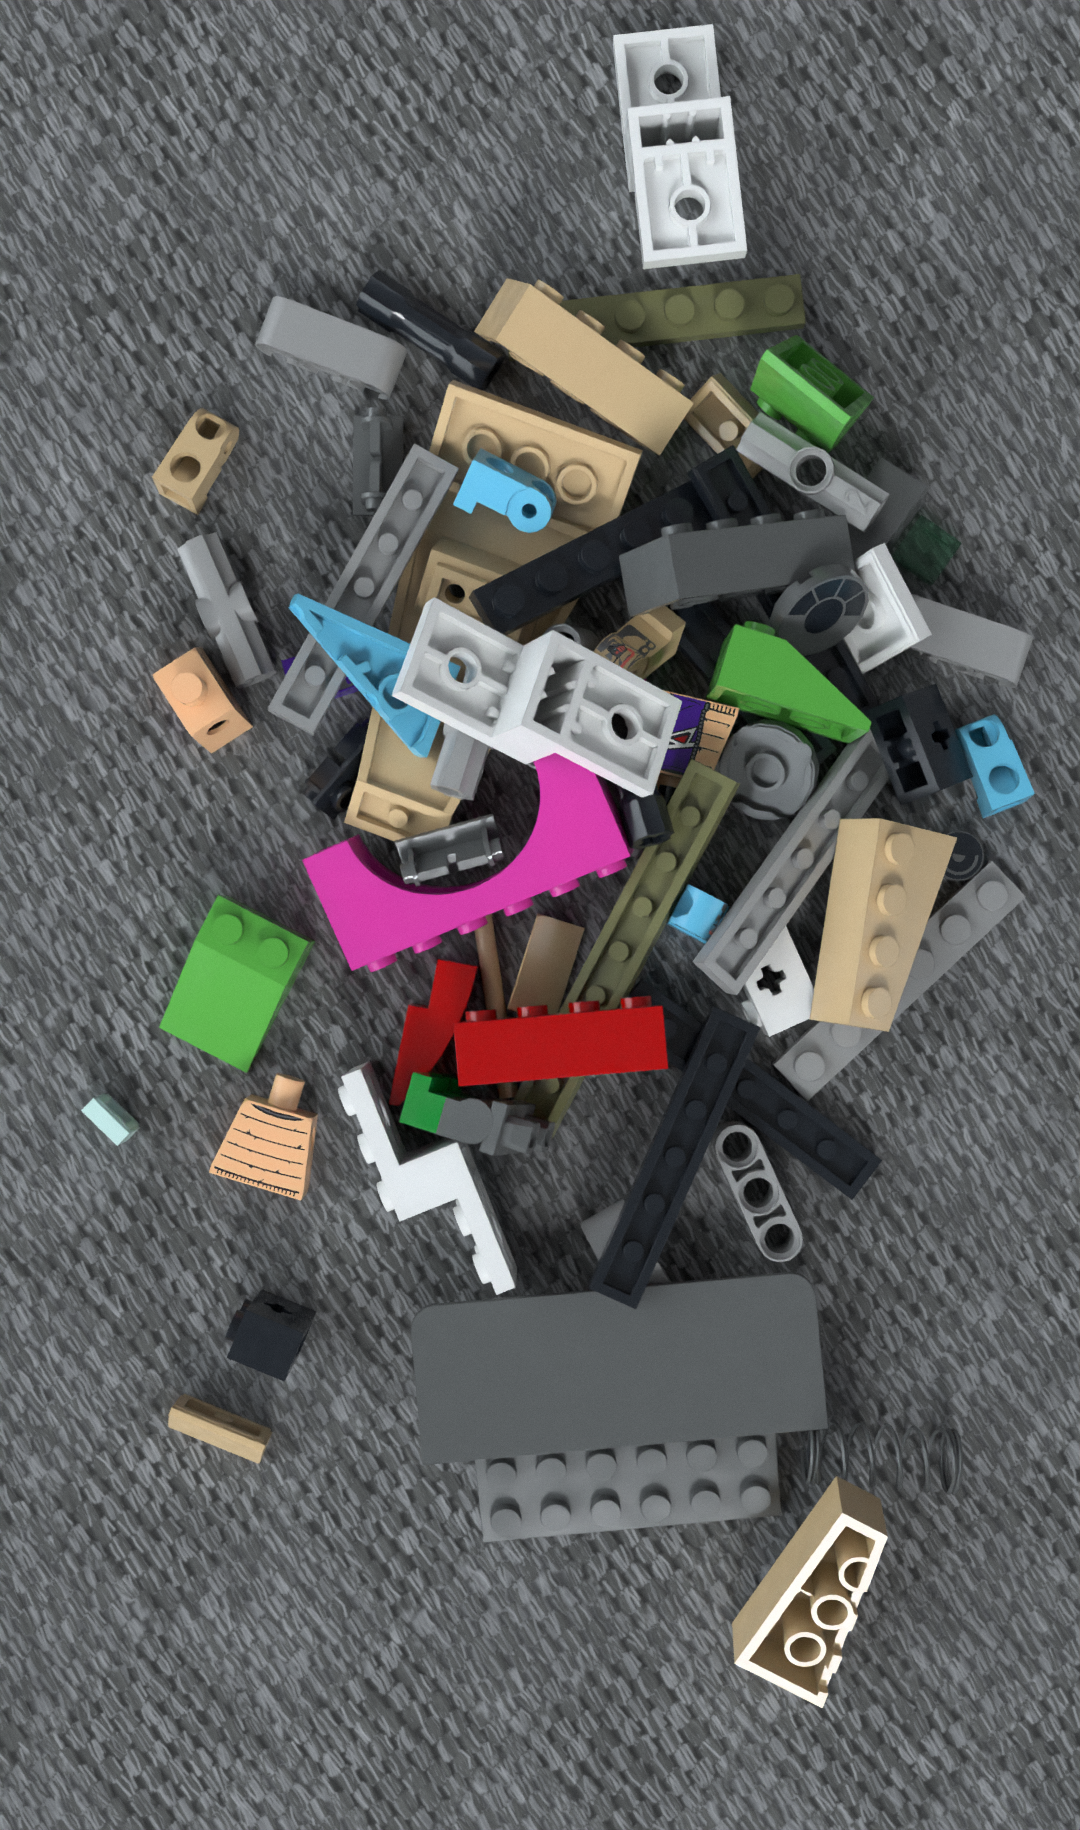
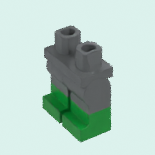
[399,1072,555,1156]

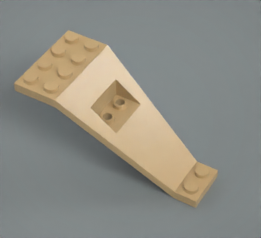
[344,380,643,841]

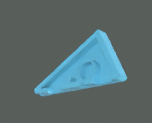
[288,594,461,758]

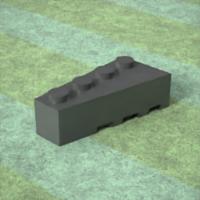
[619,509,856,617]

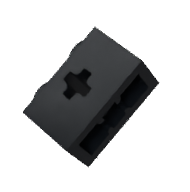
[864,684,973,805]
[225,1289,317,1382]

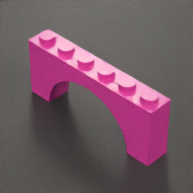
[302,753,634,972]

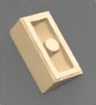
[684,373,763,479]
[507,913,585,1014]
[168,1394,272,1463]

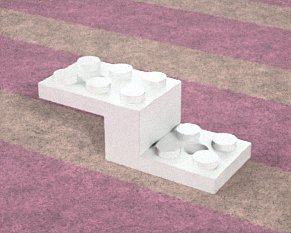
[613,24,747,269]
[391,597,682,797]
[338,1061,517,1295]

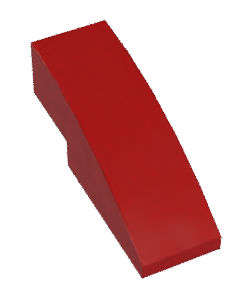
[389,958,479,1106]

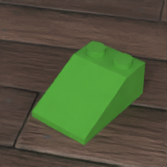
[750,335,875,453]
[705,621,871,744]
[159,895,315,1073]

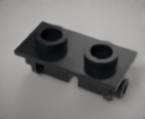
[302,718,369,820]

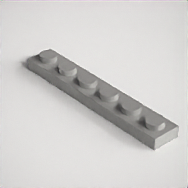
[268,443,459,736]
[693,729,889,995]
[772,861,1026,1101]

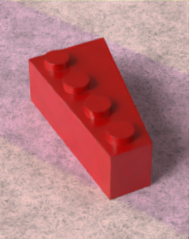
[453,996,668,1086]

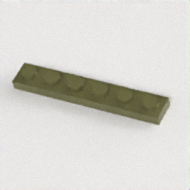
[508,274,806,362]

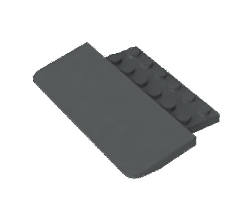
[411,1272,828,1542]

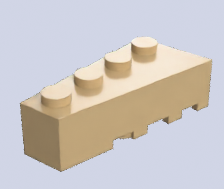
[474,278,694,456]
[810,818,957,1032]
[732,1476,888,1708]

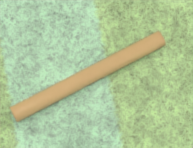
[474,913,518,1099]

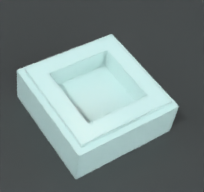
[81,1093,140,1146]

